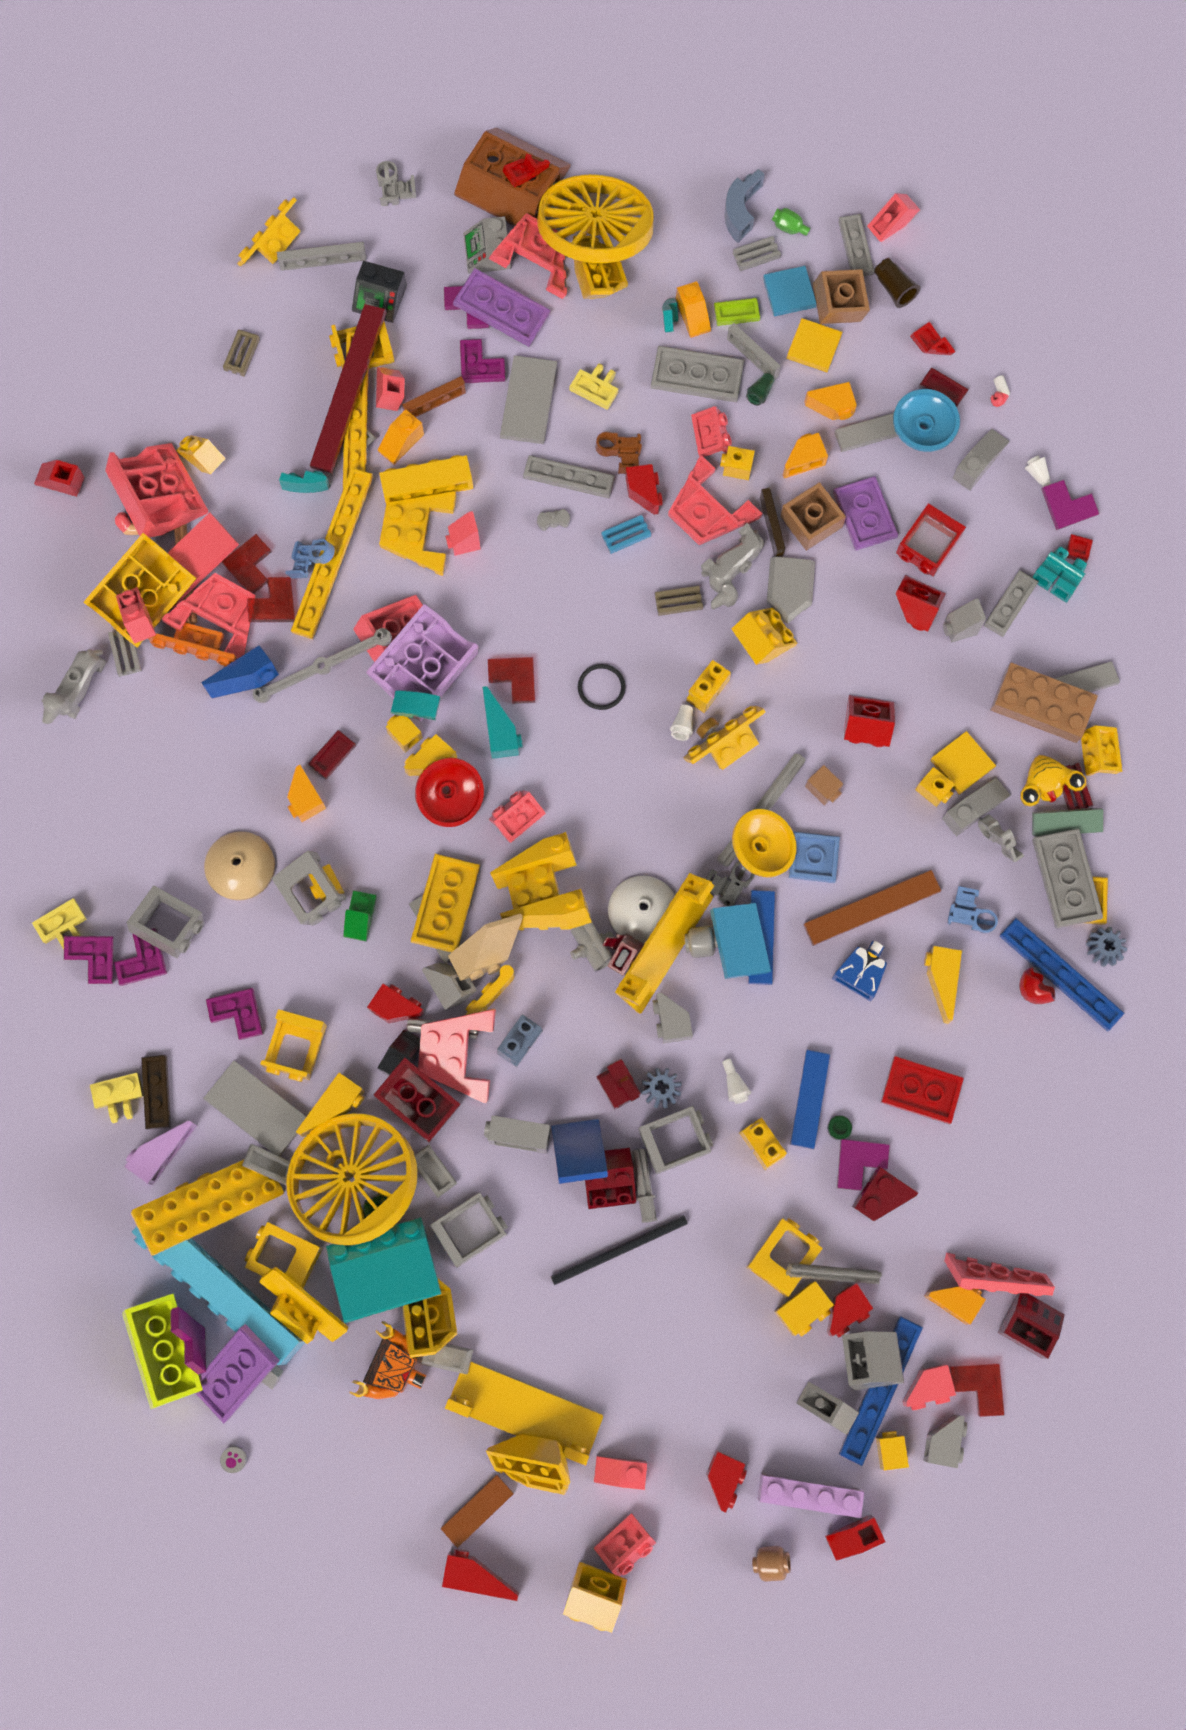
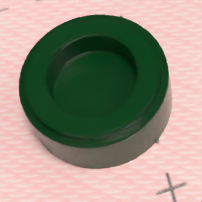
[827,1115,852,1140]

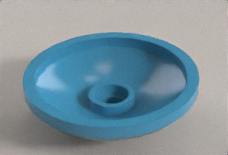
[893,389,960,452]

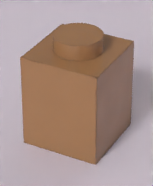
[805,765,844,806]

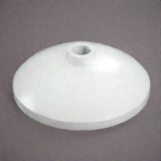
[608,876,675,944]

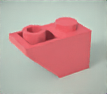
[376,367,405,411]
[116,587,156,644]
[902,1364,956,1410]

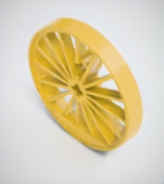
[537,174,654,263]
[286,1114,417,1245]

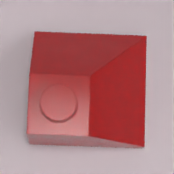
[895,575,946,632]

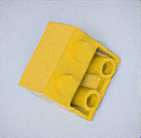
[731,608,798,665]

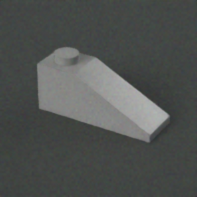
[952,429,1009,491]
[942,778,1011,837]

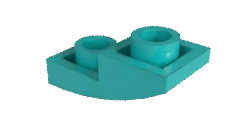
[279,471,330,493]
[390,690,441,721]

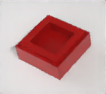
[1066,534,1093,562]

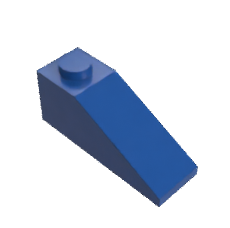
[201,645,279,698]

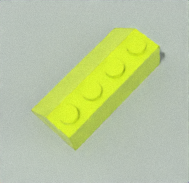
[122,1294,203,1410]

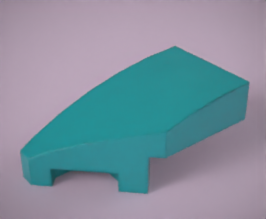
[662,298,678,333]

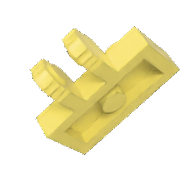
[569,363,619,410]
[32,898,87,949]
[90,1073,143,1123]

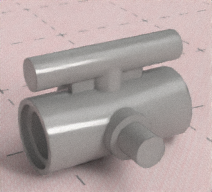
[570,923,614,972]

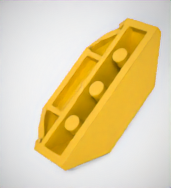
[573,235,628,299]
[402,1279,457,1358]
[486,1434,570,1495]

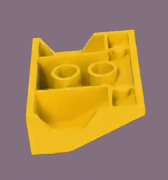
[83,533,197,648]

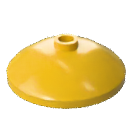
[732,809,796,878]

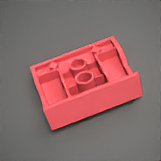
[105,443,208,538]

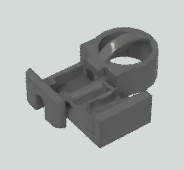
[706,862,755,906]

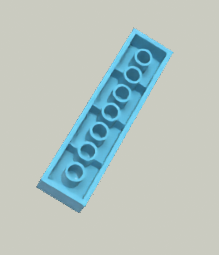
[132,1226,305,1366]

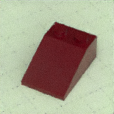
[373,1058,461,1143]

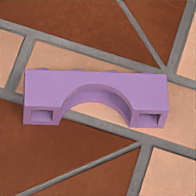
[757,1473,864,1518]

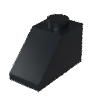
[377,1030,420,1076]

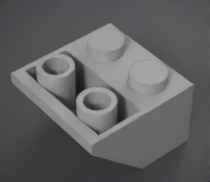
[842,1331,904,1390]

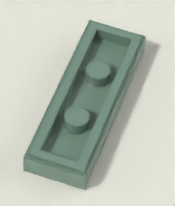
[1032,808,1103,836]

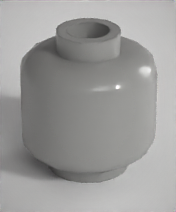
[685,926,718,958]

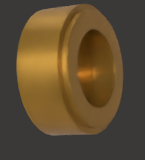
[696,717,719,739]

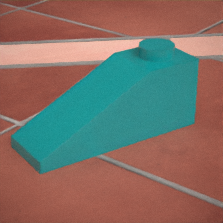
[482,686,523,759]

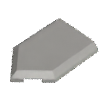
[767,557,815,624]

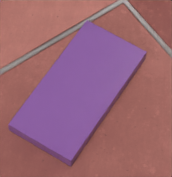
[453,268,551,347]
[196,1324,280,1424]

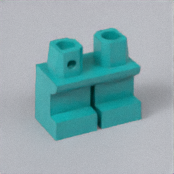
[1032,547,1087,603]

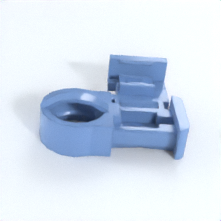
[285,539,335,579]
[947,886,998,933]

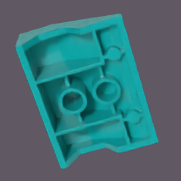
[326,1217,441,1323]

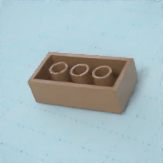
[990,663,1098,743]

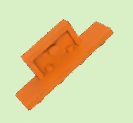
[148,623,237,666]

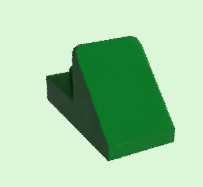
[343,890,377,942]

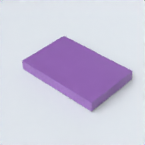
[833,476,898,551]

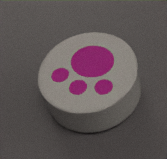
[220,1446,247,1473]

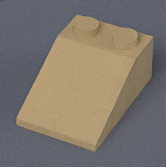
[448,914,523,981]

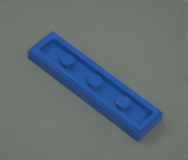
[748,890,775,985]
[790,1050,830,1150]

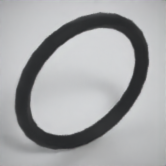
[577,664,626,710]

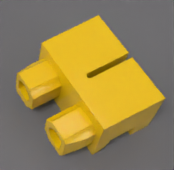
[686,660,731,714]
[739,1117,787,1171]

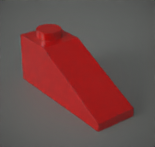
[442,1549,519,1601]

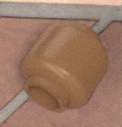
[752,1546,791,1582]

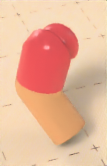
[115,512,139,535]

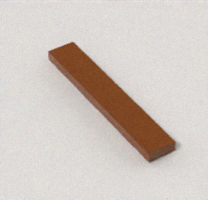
[803,870,941,946]

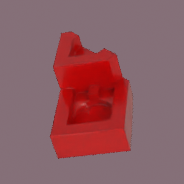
[910,322,956,355]

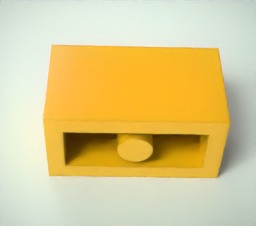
[774,1281,834,1337]

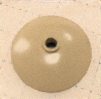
[204,831,275,900]

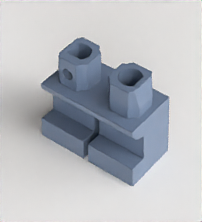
[497,1014,543,1068]

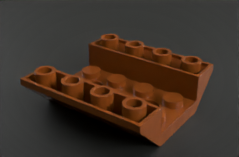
[454,127,571,226]

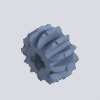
[1086,927,1128,967]
[641,1068,682,1109]

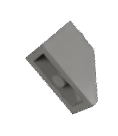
[943,599,986,643]
[796,1381,859,1435]

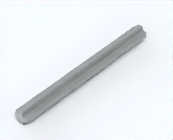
[718,754,806,867]

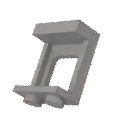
[272,851,346,926]

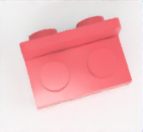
[691,406,732,457]
[489,790,546,843]
[594,1513,656,1576]

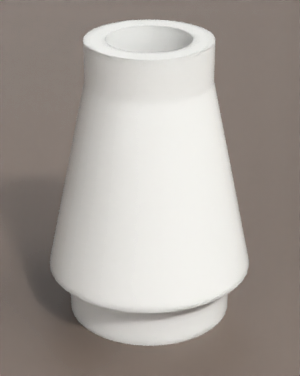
[670,705,693,741]

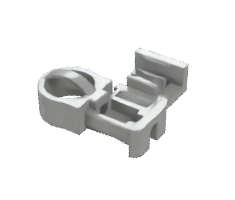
[376,161,416,206]
[977,814,1024,862]

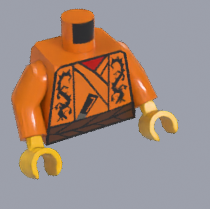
[349,1321,427,1400]

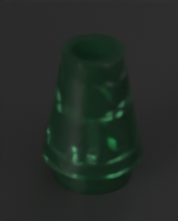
[746,373,775,406]

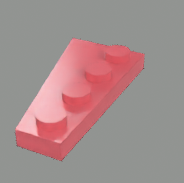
[944,1253,1055,1296]

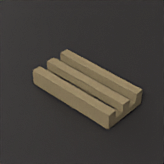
[223,329,260,377]
[655,586,703,616]

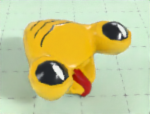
[1020,755,1086,807]

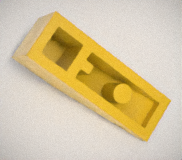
[924,946,962,1024]
[296,1072,365,1137]

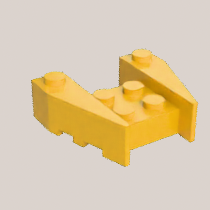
[490,832,592,930]

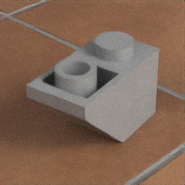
[422,962,477,1010]
[652,993,693,1044]
[923,1415,967,1468]

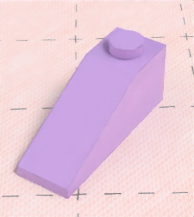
[124,1120,197,1185]

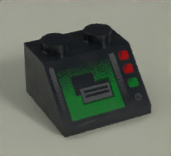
[352,260,407,323]

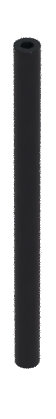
[550,1215,688,1286]

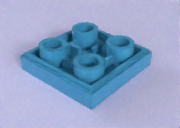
[763,266,817,317]

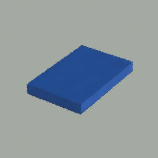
[551,1119,608,1184]

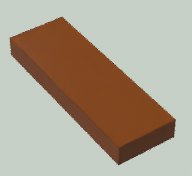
[402,376,466,417]
[441,1474,514,1548]

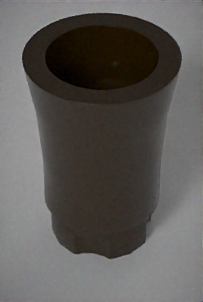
[874,258,921,308]

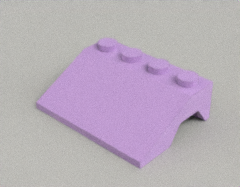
[366,604,478,722]

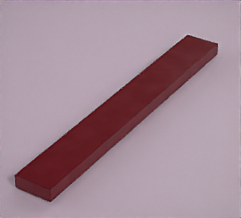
[310,304,387,473]

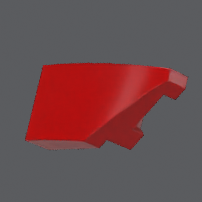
[502,153,550,187]

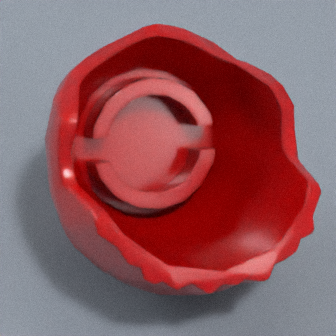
[1019,967,1056,1004]

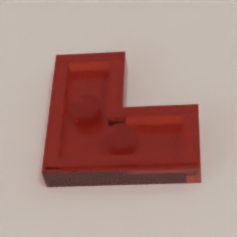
[222,534,272,594]
[246,577,295,622]
[488,657,535,704]
[949,1364,1005,1417]

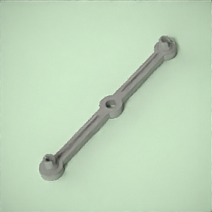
[253,628,392,703]

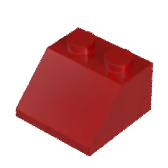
[844,695,895,747]

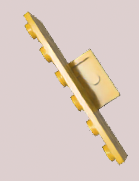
[131,1160,284,1256]

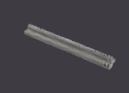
[786,1263,882,1285]

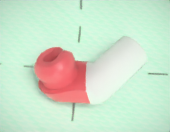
[990,376,1010,407]

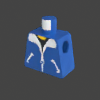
[832,941,887,1002]

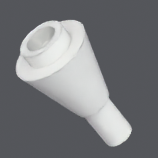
[1025,455,1051,487]
[722,1059,751,1104]

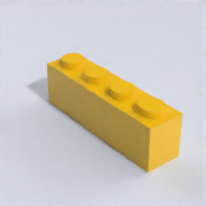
[379,455,473,503]

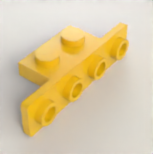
[237,197,300,266]
[683,705,766,770]
[260,1267,348,1344]

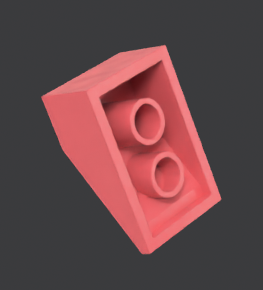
[353,595,423,662]

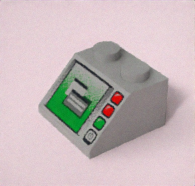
[463,216,511,274]

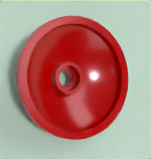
[415,757,484,827]

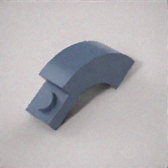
[724,169,765,243]

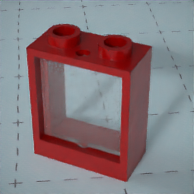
[896,503,966,577]

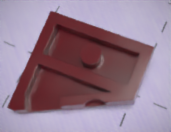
[852,1166,918,1221]

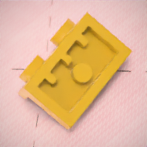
[1081,725,1123,776]

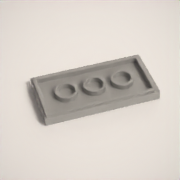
[651,346,744,403]
[500,355,557,444]
[1032,828,1103,928]
[203,1061,306,1156]

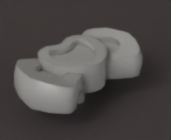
[537,509,570,531]

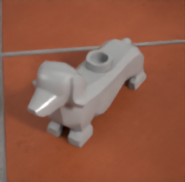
[701,523,764,610]
[42,649,107,724]

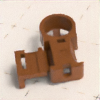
[595,432,642,474]

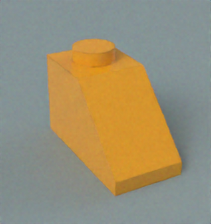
[676,281,711,338]
[804,382,857,420]
[378,409,424,465]
[783,433,828,479]
[287,765,326,822]
[924,1286,986,1325]

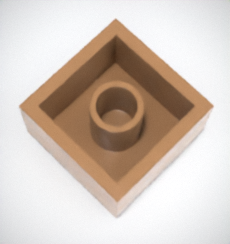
[813,269,870,324]
[780,482,846,551]

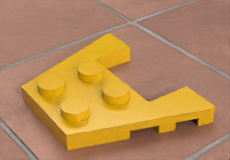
[379,491,456,576]

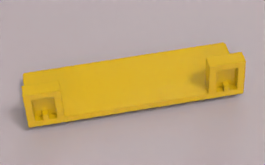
[615,873,714,1014]
[445,1362,603,1466]

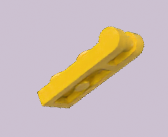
[465,965,515,1015]

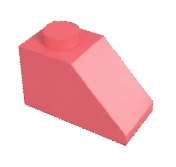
[867,193,920,242]
[445,511,481,556]
[594,1456,647,1490]

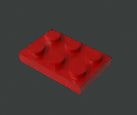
[880,1056,964,1125]

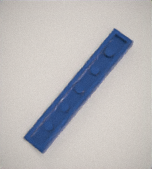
[999,918,1125,1032]
[839,1316,923,1466]

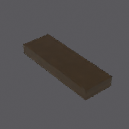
[760,488,786,557]
[141,1055,171,1130]

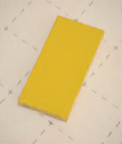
[411,854,480,953]

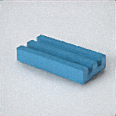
[601,515,651,554]

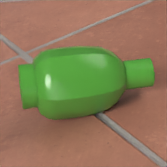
[772,208,810,236]

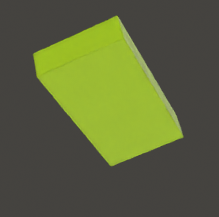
[714,298,760,326]

